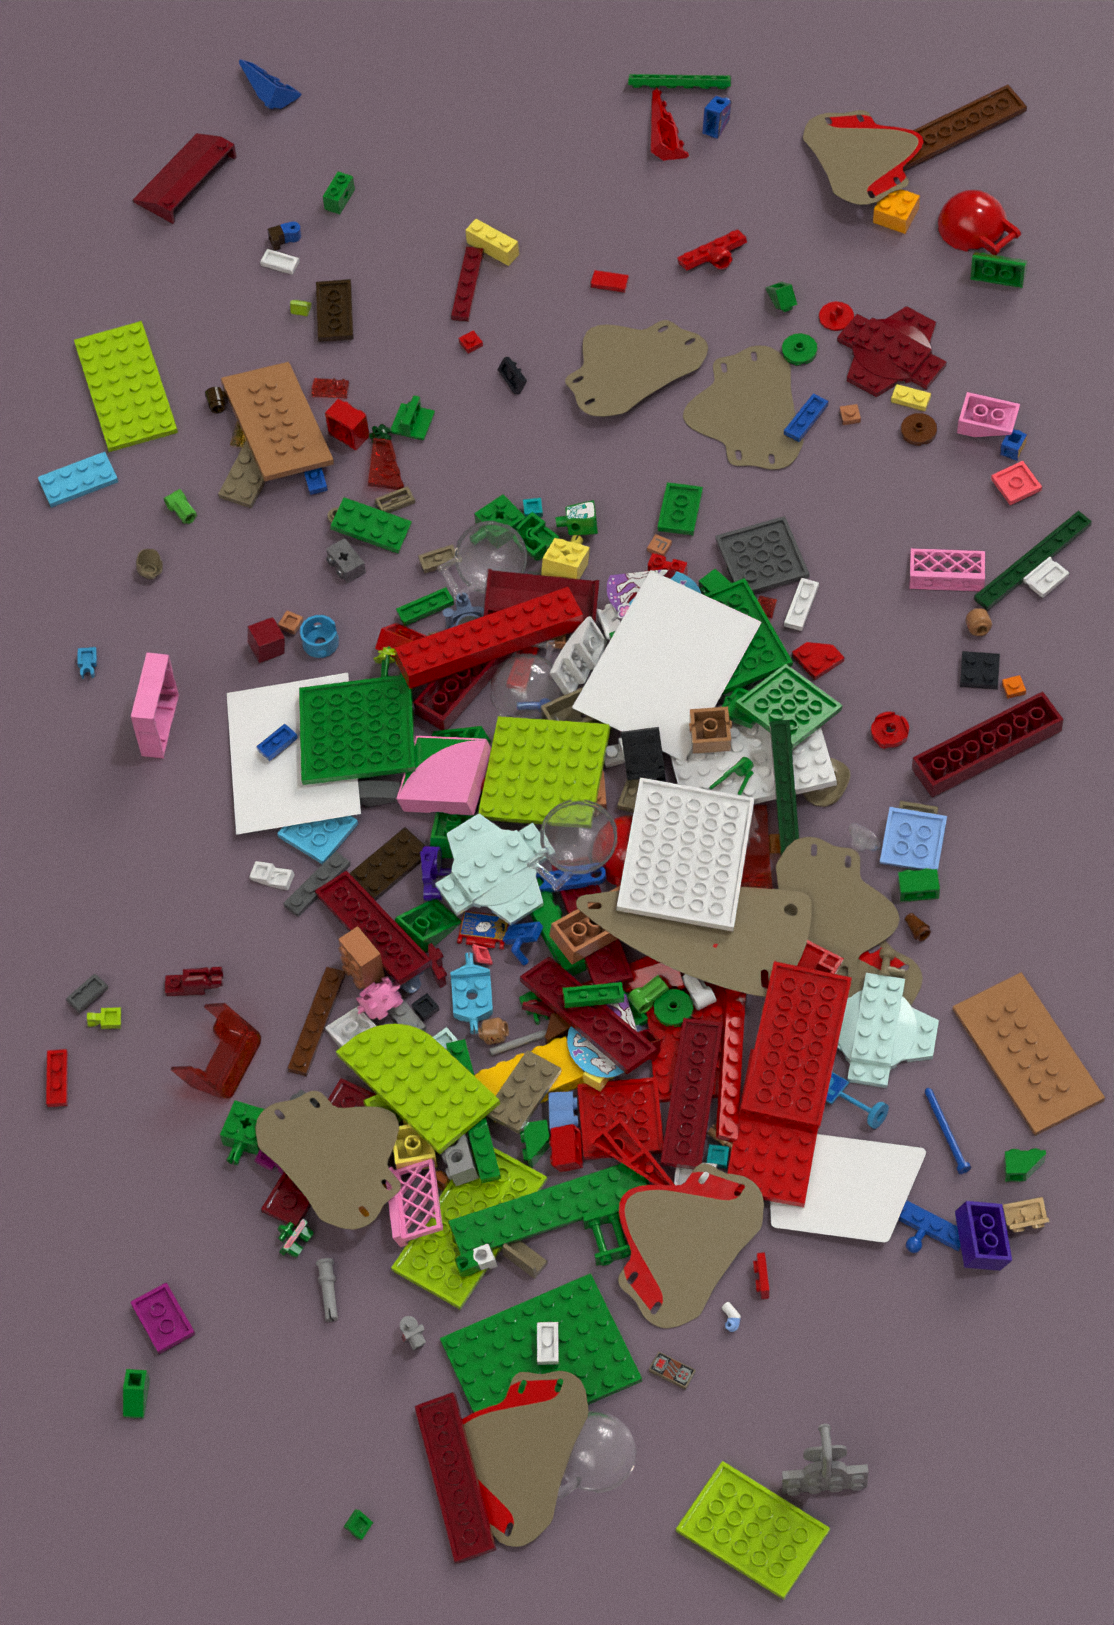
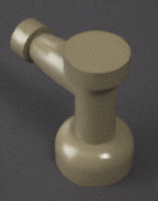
[878,948,905,977]

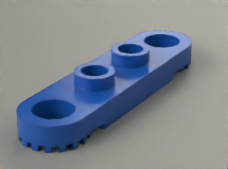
[536,865,606,892]

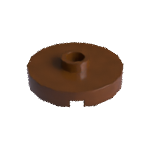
[901,413,937,446]

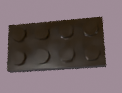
[316,279,354,342]
[349,827,426,901]

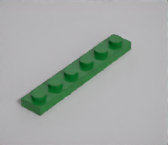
[628,74,731,89]

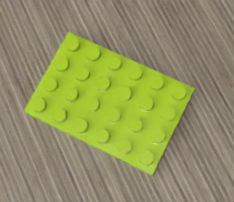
[676,1461,830,1600]

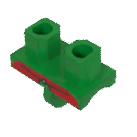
[278,1219,314,1258]

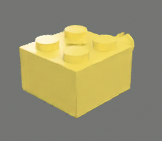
[541,535,590,579]
[393,1118,437,1170]

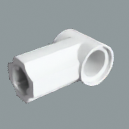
[682,974,716,1010]

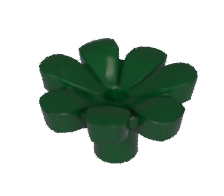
[369,424,392,447]

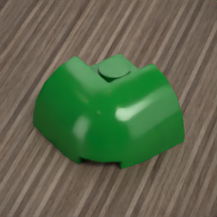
[515,512,559,561]

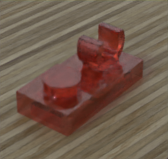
[311,378,350,399]

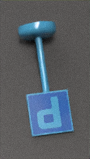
[826,1072,889,1129]

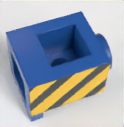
[1000,429,1027,461]

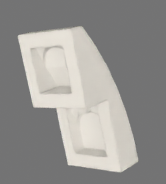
[249,861,295,890]

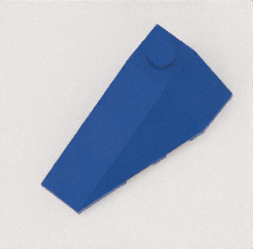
[239,59,301,109]

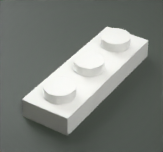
[784,578,819,631]

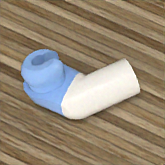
[721,1302,741,1332]

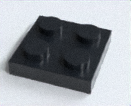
[960,651,1000,690]

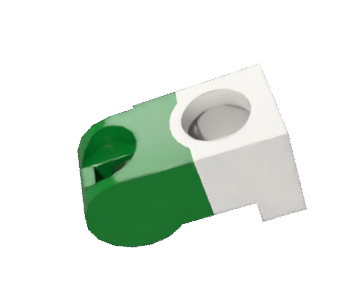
[455,1244,498,1277]

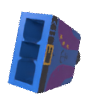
[702,96,732,139]

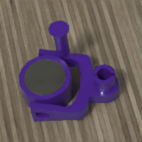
[420,846,452,901]

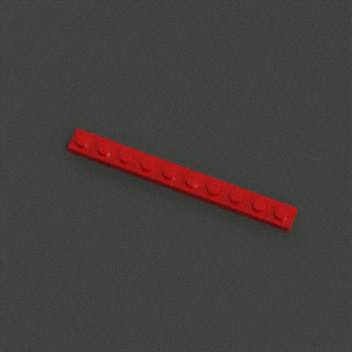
[716,988,746,1143]

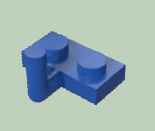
[502,922,543,965]

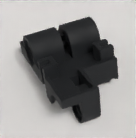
[621,727,666,782]

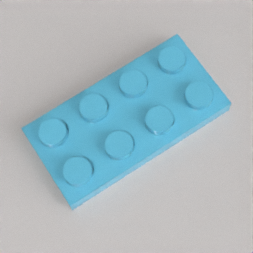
[38,452,118,508]

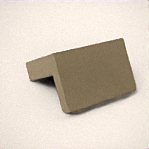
[502,1241,548,1279]

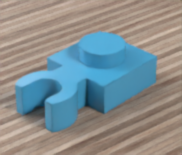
[78,647,97,679]

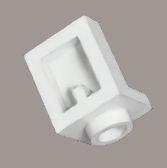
[604,738,625,768]

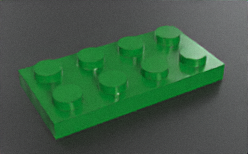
[330,497,412,554]

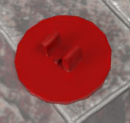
[819,301,854,331]

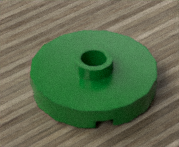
[782,333,817,365]
[654,989,693,1027]

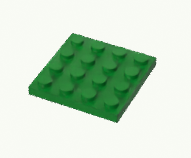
[735,664,843,749]

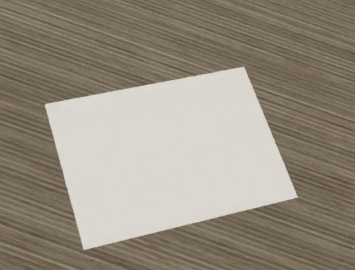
[572,570,762,761]
[227,673,361,835]

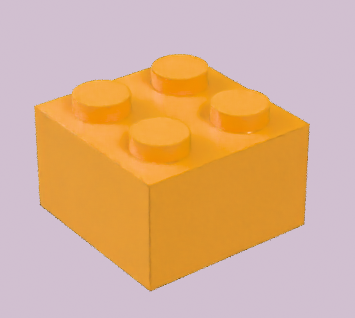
[873,189,920,234]

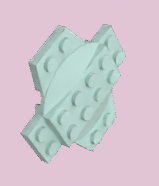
[435,814,554,926]
[837,973,939,1088]

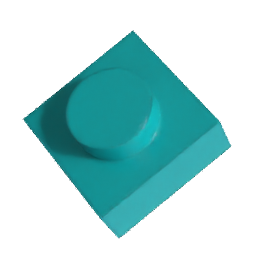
[523,498,543,517]
[707,1144,729,1168]

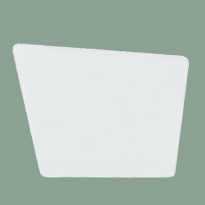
[770,1134,926,1242]

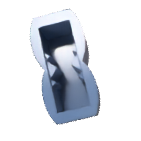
[549,1091,578,1135]

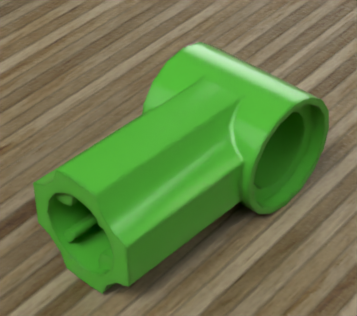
[164,489,197,524]
[628,975,669,1014]

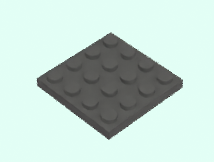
[715,516,809,594]

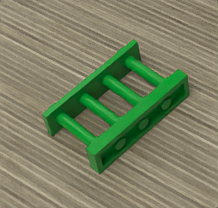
[582,1204,631,1266]

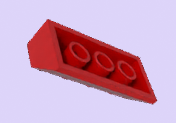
[375,623,426,657]

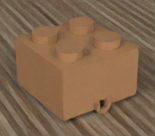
[689,706,732,754]

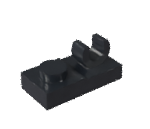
[497,357,527,394]

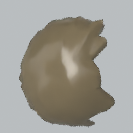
[136,549,163,580]

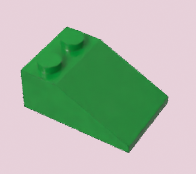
[430,812,475,859]
[394,899,462,953]

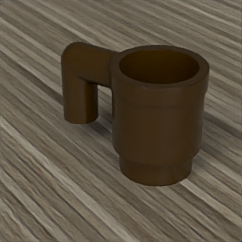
[205,387,228,414]

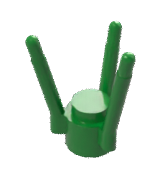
[709,757,754,795]

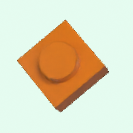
[1002,675,1026,699]

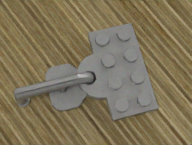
[782,1424,868,1496]

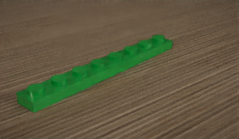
[446,1039,501,1184]

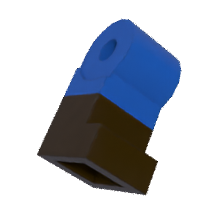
[267,222,301,251]

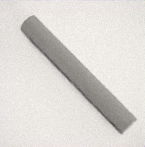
[489,1029,546,1056]

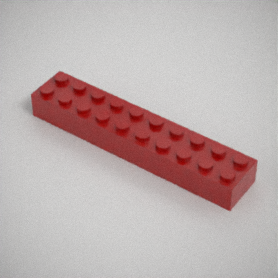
[395,587,583,689]

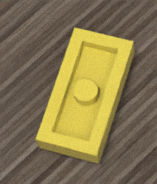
[891,384,931,411]

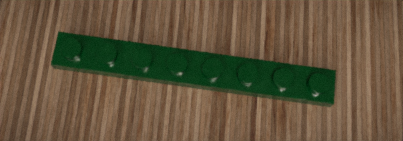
[974,510,1092,611]
[769,720,799,857]

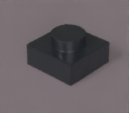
[412,993,440,1021]

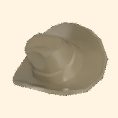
[803,758,851,807]

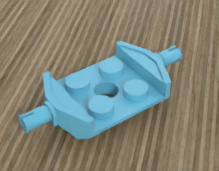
[450,952,493,1034]

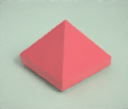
[472,945,493,965]

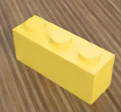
[466,219,519,266]

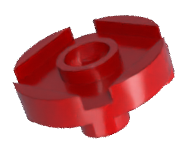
[871,712,909,749]

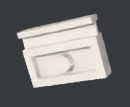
[1023,557,1069,598]

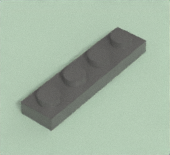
[283,851,351,917]

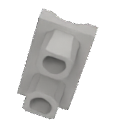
[400,1316,426,1351]

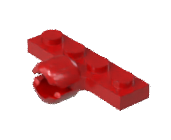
[677,229,747,271]

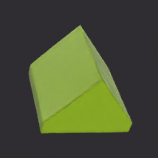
[290,300,312,317]

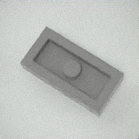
[387,999,426,1031]

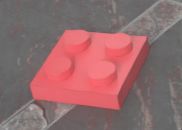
[991,461,1042,505]

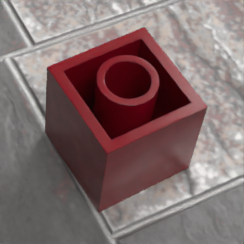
[248,617,285,663]

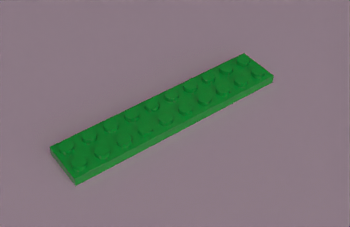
[448,1163,650,1255]

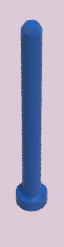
[925,1088,971,1174]

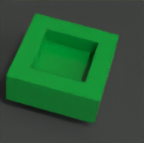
[344,1509,373,1540]

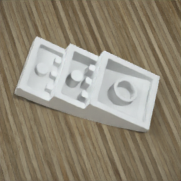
[550,616,607,695]
[325,1006,376,1048]

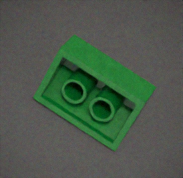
[970,252,1028,288]

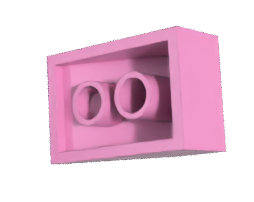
[957,392,1020,437]

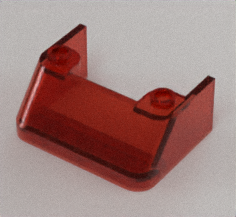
[171,1003,261,1099]

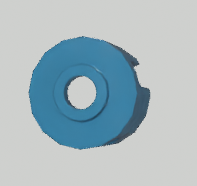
[300,615,339,658]

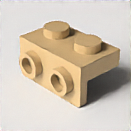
[1002,1197,1049,1233]

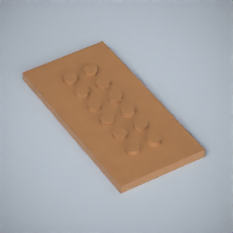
[221,362,334,482]
[953,972,1105,1136]

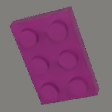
[130,1282,196,1354]

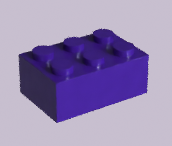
[955,1201,1012,1271]

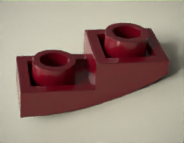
[428,943,447,988]

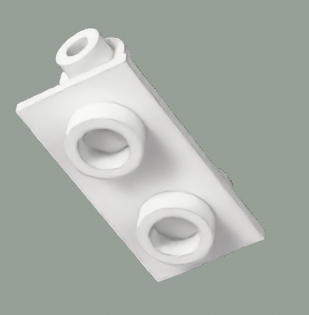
[597,604,620,640]

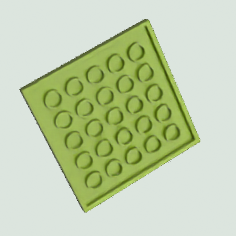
[478,716,610,828]

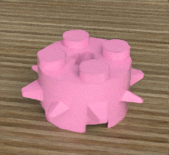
[356,976,403,1020]

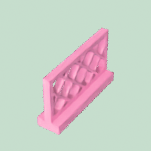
[909,548,985,592]
[386,1159,443,1247]

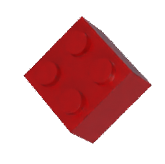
[325,398,369,451]

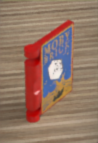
[457,911,509,950]

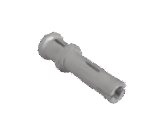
[316,1258,338,1322]

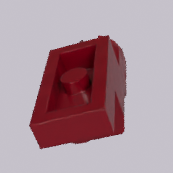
[165,967,224,996]

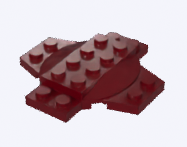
[837,306,947,397]

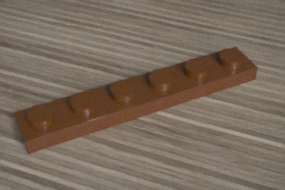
[288,967,346,1076]

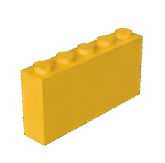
[475,1036,585,1122]

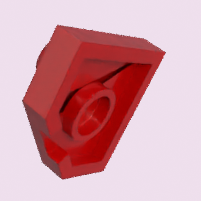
[792,642,845,680]

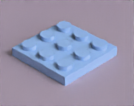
[880,807,947,872]

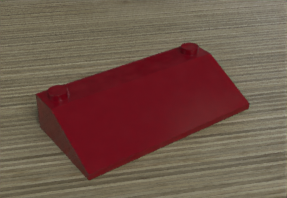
[133,133,237,224]
[483,569,599,634]

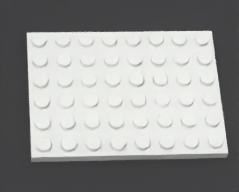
[670,721,837,804]
[616,778,754,931]

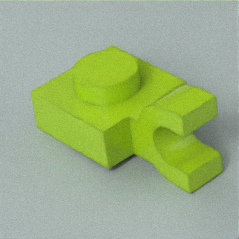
[87,1007,121,1029]

